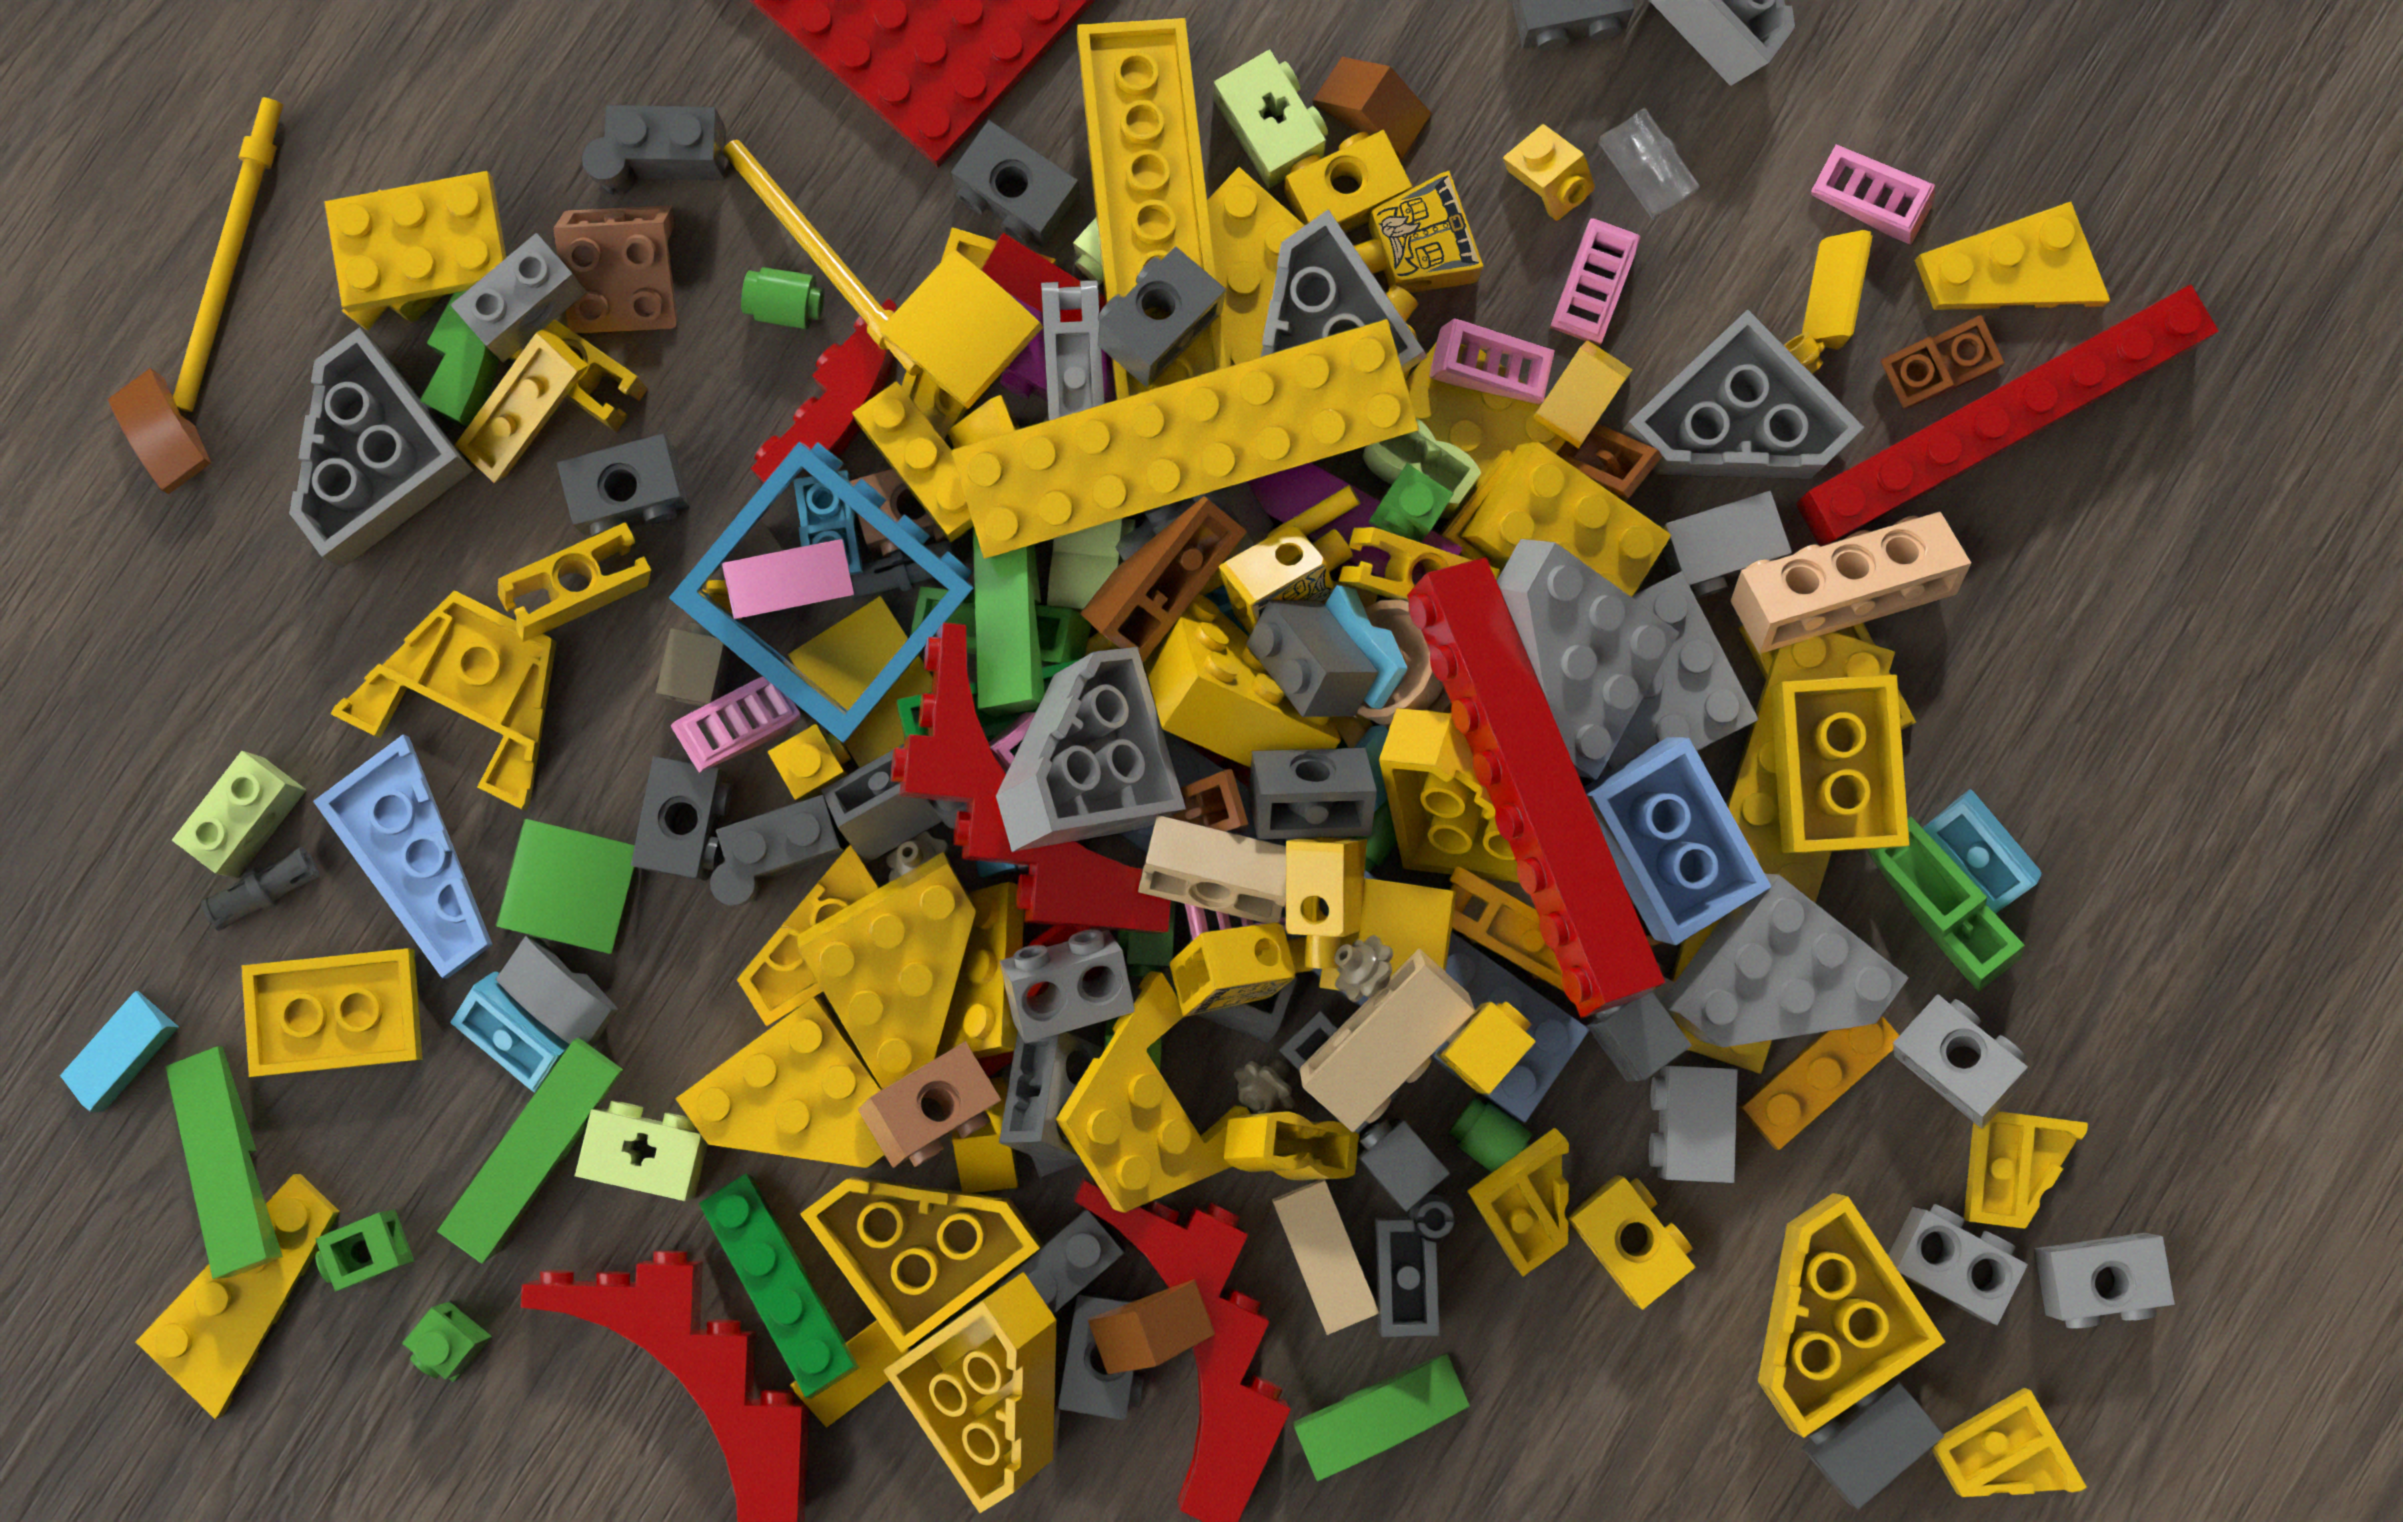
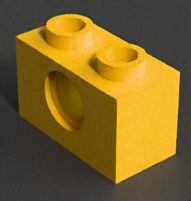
[1284,130,1413,233]
[1435,1001,1536,1094]
[1565,1175,1696,1310]

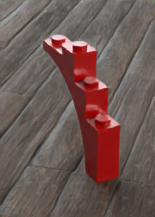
[891,622,1171,934]
[1074,1177,1291,1522]
[521,1250,809,1522]

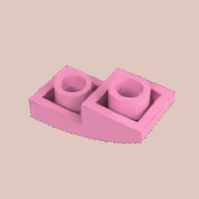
[722,539,854,619]

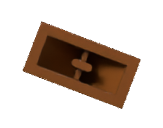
[1313,57,1432,160]
[1556,423,1662,503]
[1168,769,1248,834]
[1087,1279,1215,1374]

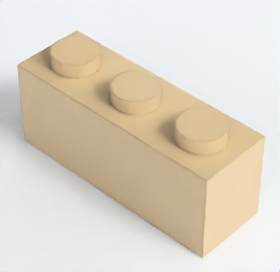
[1299,948,1475,1132]

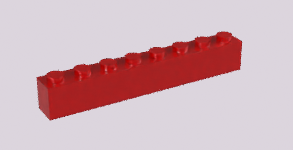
[1795,284,2219,547]
[1407,557,1665,1018]

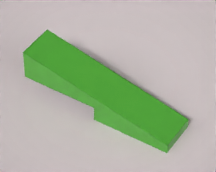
[973,526,1045,717]
[437,1037,623,1264]
[165,1046,283,1279]

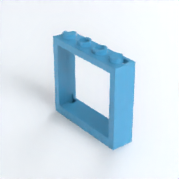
[669,442,975,743]

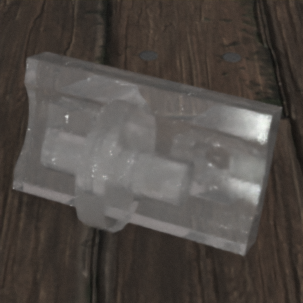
[1598,107,1700,220]

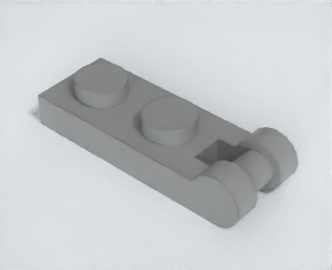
[1041,280,1104,420]

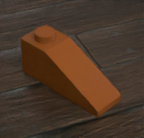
[1080,496,1247,664]

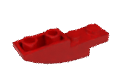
[750,298,898,484]

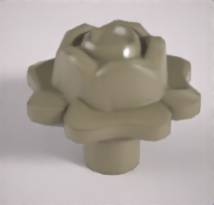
[886,831,951,882]
[1334,935,1393,1002]
[1234,1059,1295,1114]

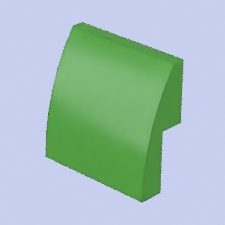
[496,819,635,954]

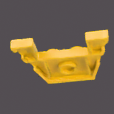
[331,590,557,811]
[1055,971,1251,1212]

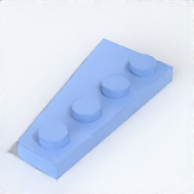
[313,735,493,979]

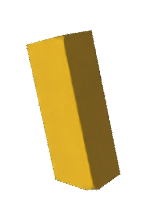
[1801,230,1873,350]
[790,1320,911,1428]

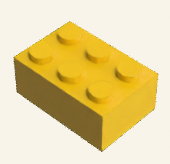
[1460,442,1671,597]
[1770,675,1910,854]

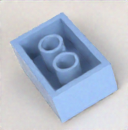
[1583,737,1772,945]

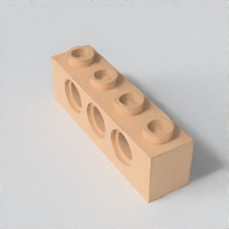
[1731,512,1971,654]

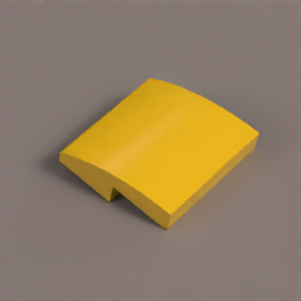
[879,249,1043,409]
[1319,878,1457,992]

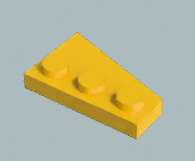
[1914,202,2111,310]
[737,844,880,1027]
[935,882,1024,1059]

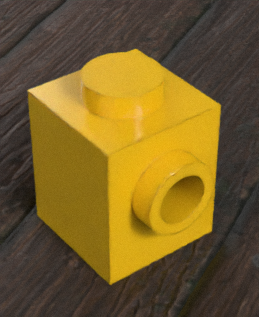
[768,724,851,802]

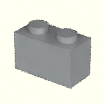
[1662,490,1792,598]
[1649,1066,1737,1183]

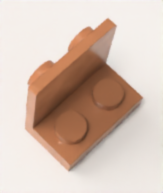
[553,205,678,334]

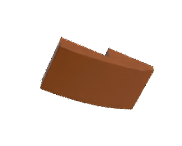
[1880,315,2005,410]
[107,368,211,495]

